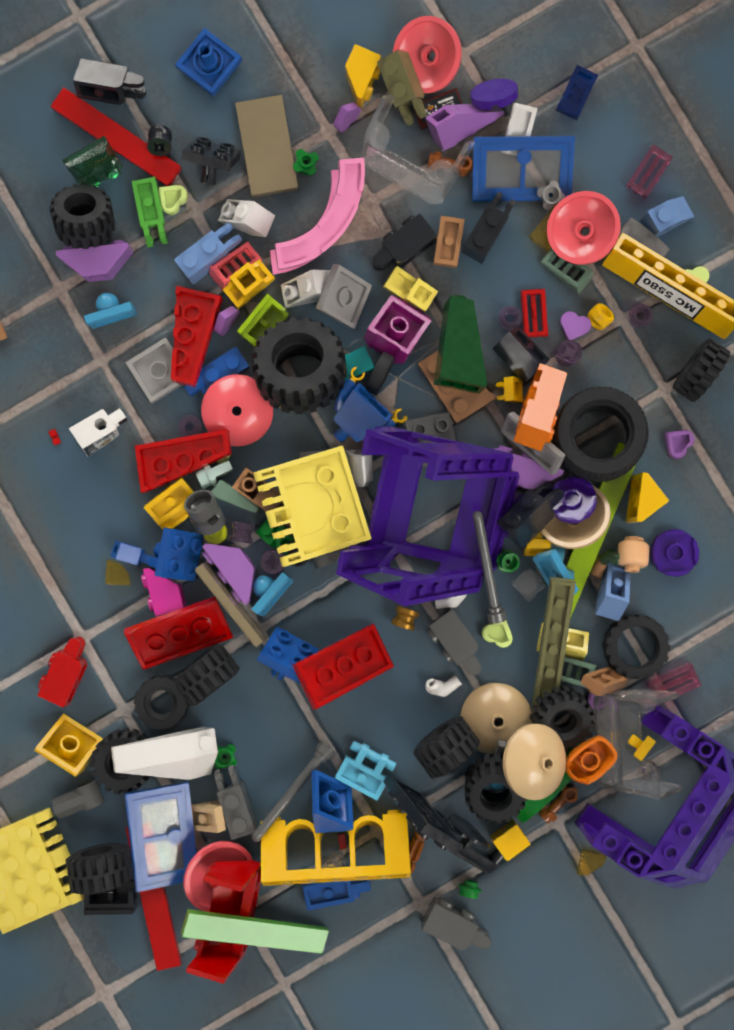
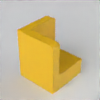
[490,819,531,861]

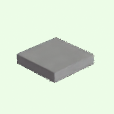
[315,264,372,329]
[125,337,182,404]

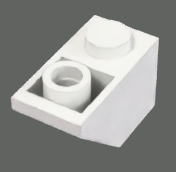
[218,199,275,237]
[281,270,331,308]

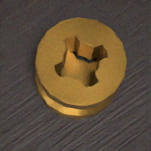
[391,605,419,631]

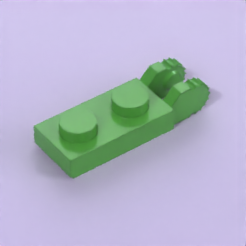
[132,177,168,247]

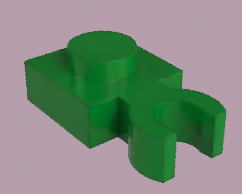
[255,519,295,554]

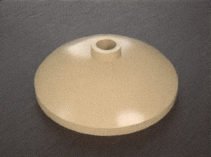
[541,485,611,549]
[460,683,532,755]
[503,724,566,800]

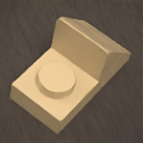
[191,800,226,833]

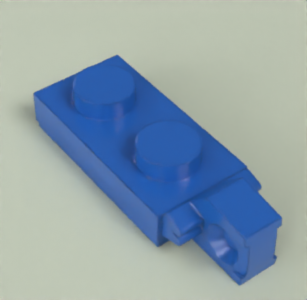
[184,346,250,397]
[302,880,371,911]

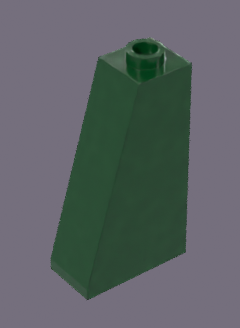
[434,295,487,394]

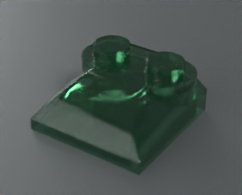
[62,136,123,187]

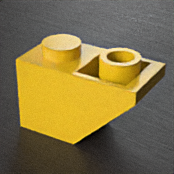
[345,44,381,108]

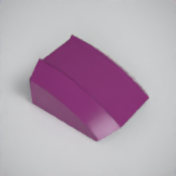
[363,295,432,364]

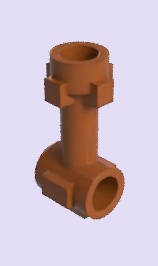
[428,151,473,177]
[538,784,578,824]

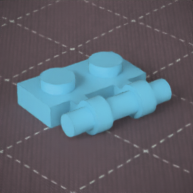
[335,741,396,801]

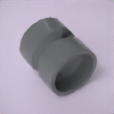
[184,490,226,535]

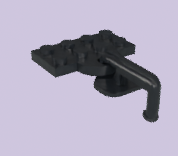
[383,774,504,873]

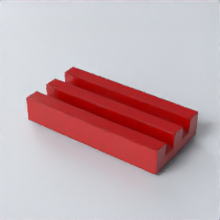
[520,289,548,338]

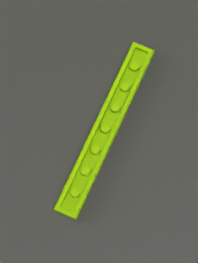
[543,442,635,618]

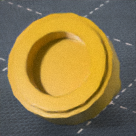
[587,303,614,330]

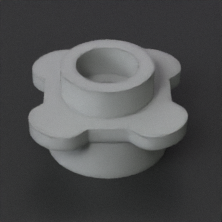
[537,181,565,210]

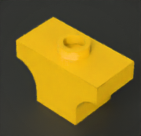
[222,259,275,310]

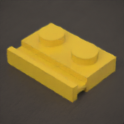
[144,477,194,529]

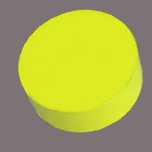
[203,524,228,544]

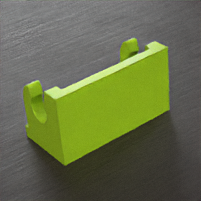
[237,294,289,347]

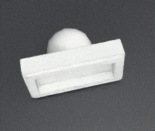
[501,102,537,156]

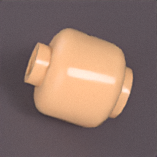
[617,536,649,573]

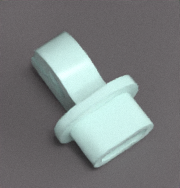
[195,461,233,489]

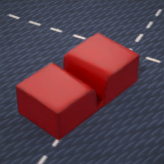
[49,429,62,446]
[338,833,347,850]

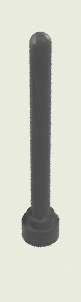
[472,511,507,624]
[252,740,336,842]

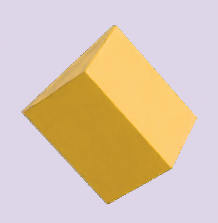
[625,472,669,523]
[34,713,103,777]

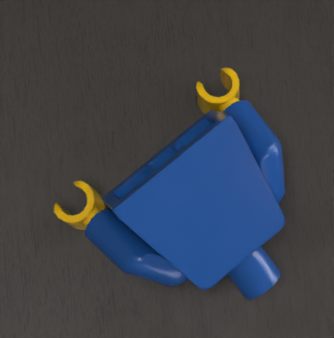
[333,367,408,442]

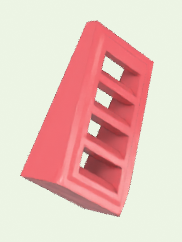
[209,241,262,291]

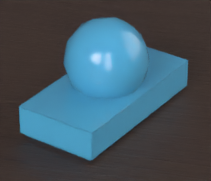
[84,293,137,329]
[251,572,294,616]

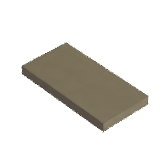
[235,95,299,198]
[195,563,267,647]

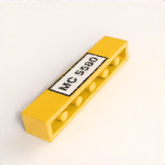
[602,233,734,339]

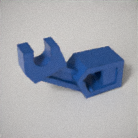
[110,540,158,568]

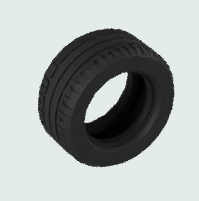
[553,386,649,482]

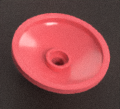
[393,16,462,94]
[547,191,621,265]
[201,374,273,446]
[183,841,253,912]

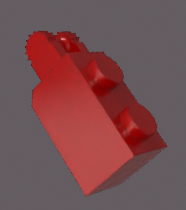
[37,636,88,708]

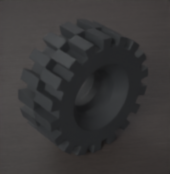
[672,338,731,402]
[530,686,596,752]

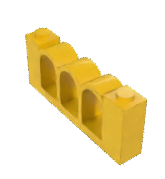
[261,810,411,886]

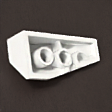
[111,726,218,780]

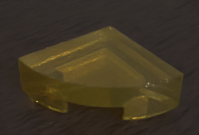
[105,560,131,585]
[576,849,607,875]

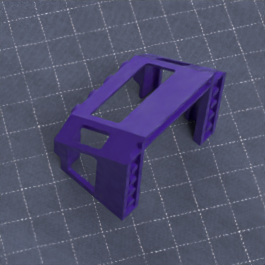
[336,426,520,606]
[574,702,734,889]

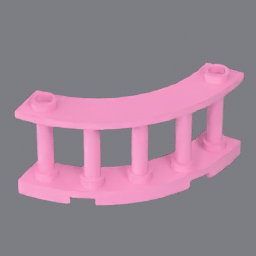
[270,158,365,275]

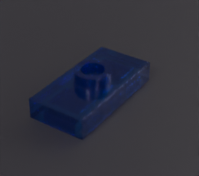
[556,65,598,120]

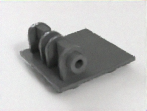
[404,412,456,468]

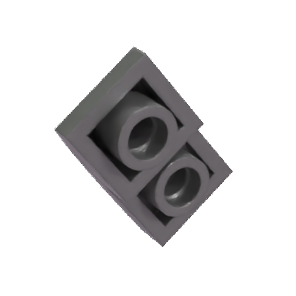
[619,218,670,257]

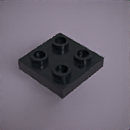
[181,137,241,186]

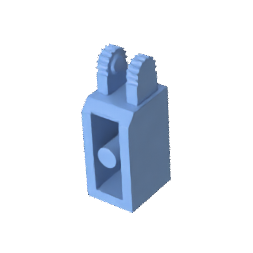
[174,223,242,285]

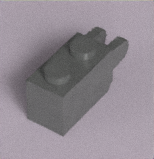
[428,608,481,675]
[214,765,258,840]
[421,896,491,951]

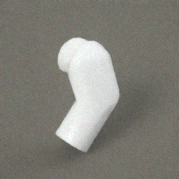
[435,594,467,609]
[425,675,462,697]

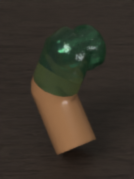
[590,549,620,579]

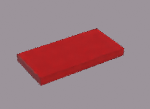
[124,596,233,670]
[292,623,394,710]

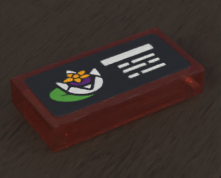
[412,88,463,130]

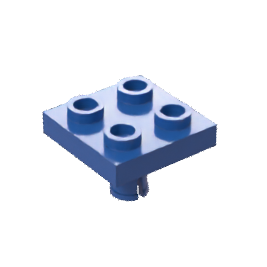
[175,28,243,97]
[153,527,204,581]
[257,626,319,684]

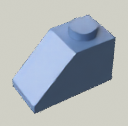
[641,196,694,237]
[596,562,631,621]

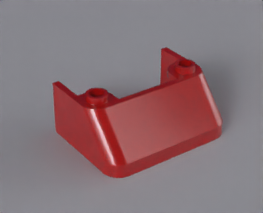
[186,860,261,984]

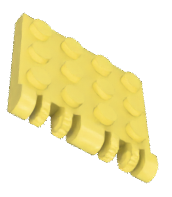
[253,445,371,567]
[0,807,84,934]

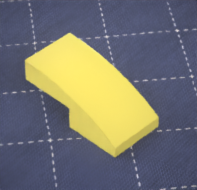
[383,266,438,312]

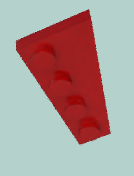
[171,286,223,388]
[135,429,232,494]

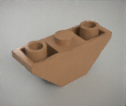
[232,468,290,528]

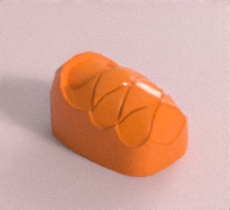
[565,735,618,785]

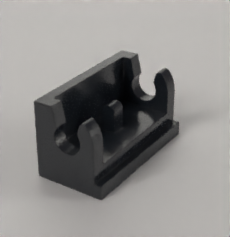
[492,325,550,383]
[84,880,138,915]

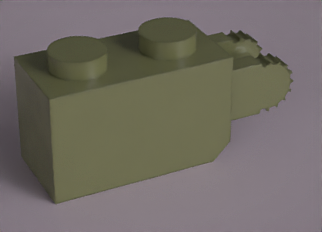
[377,50,427,126]

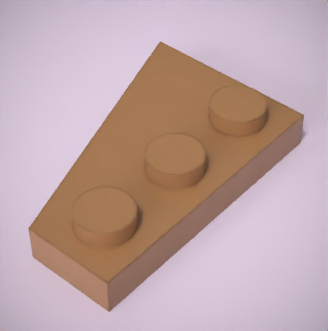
[417,351,497,424]

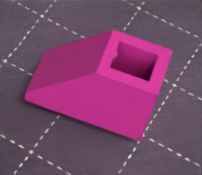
[142,567,187,616]

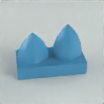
[533,547,578,595]

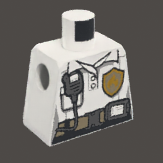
[69,408,128,457]

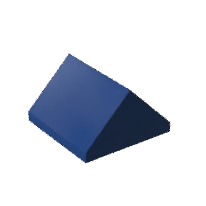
[312,770,353,833]

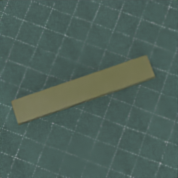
[531,577,576,719]

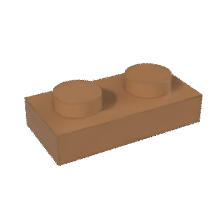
[433,216,465,268]
[581,666,628,696]

